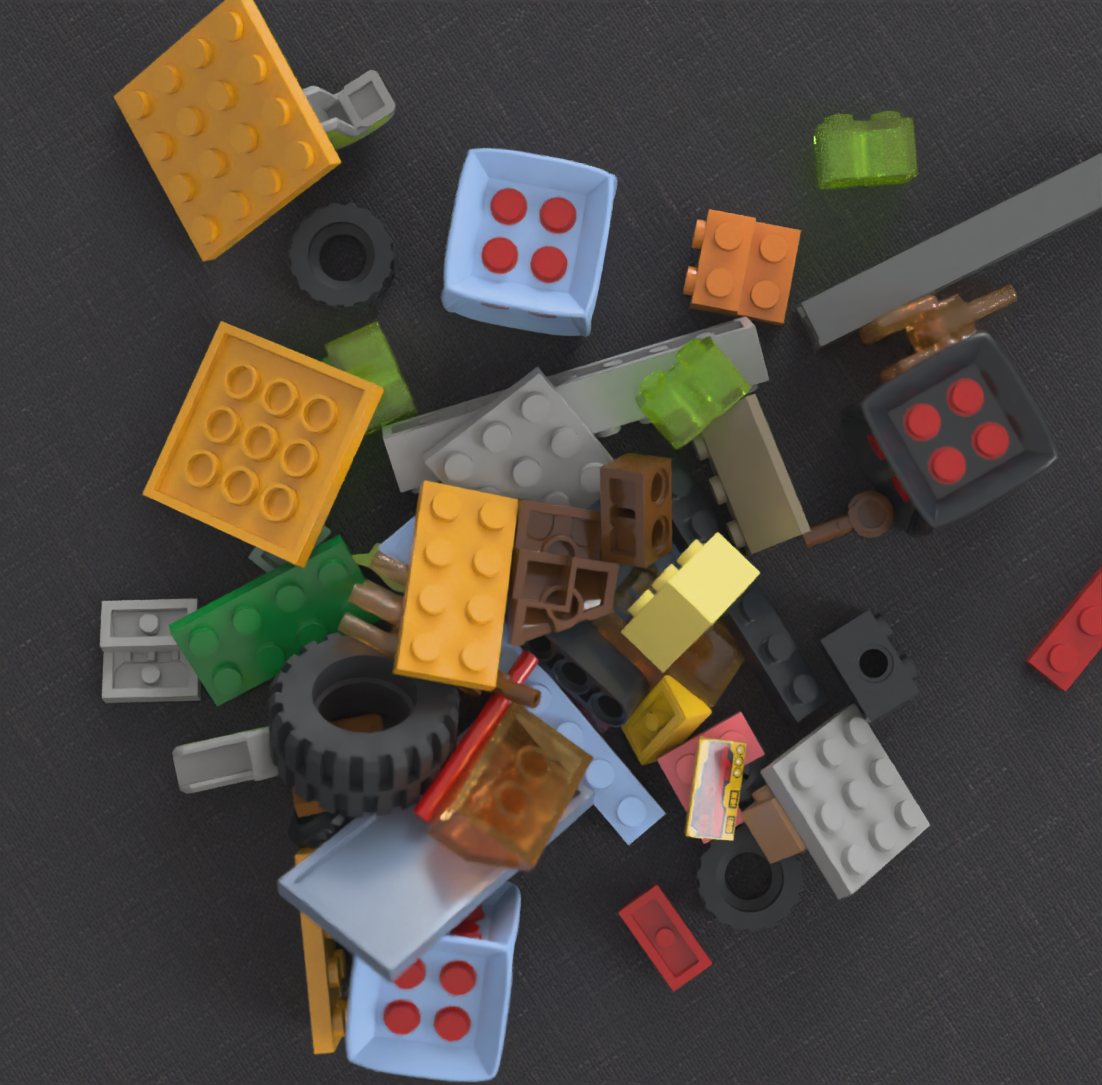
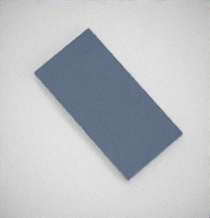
[278,723,595,983]

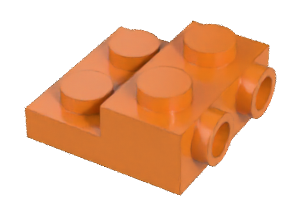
[683,209,801,326]

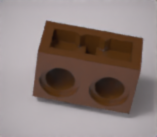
[600,453,672,568]

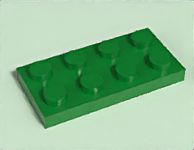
[169,534,386,707]

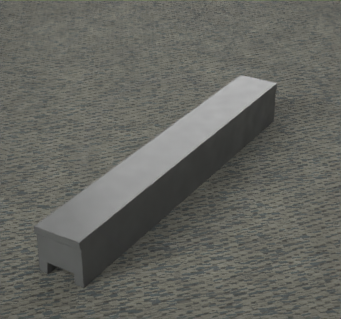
[796,153,1102,353]

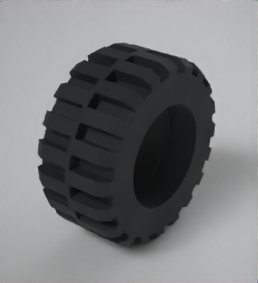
[269,630,460,817]

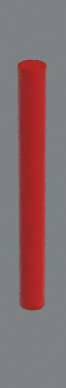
[412,650,539,824]

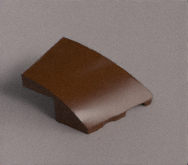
[507,499,619,646]

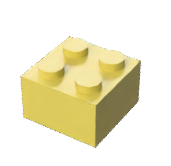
[621,532,760,673]

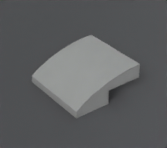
[100,599,201,703]

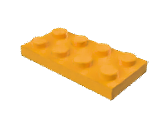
[393,480,518,691]
[295,842,349,1054]

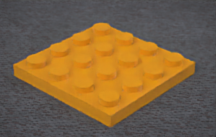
[114,0,342,262]
[143,321,384,568]

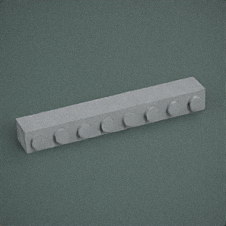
[382,316,769,493]

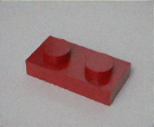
[617,882,713,992]

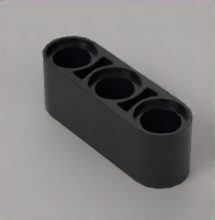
[520,620,649,727]

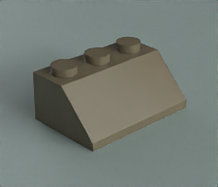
[690,394,811,555]

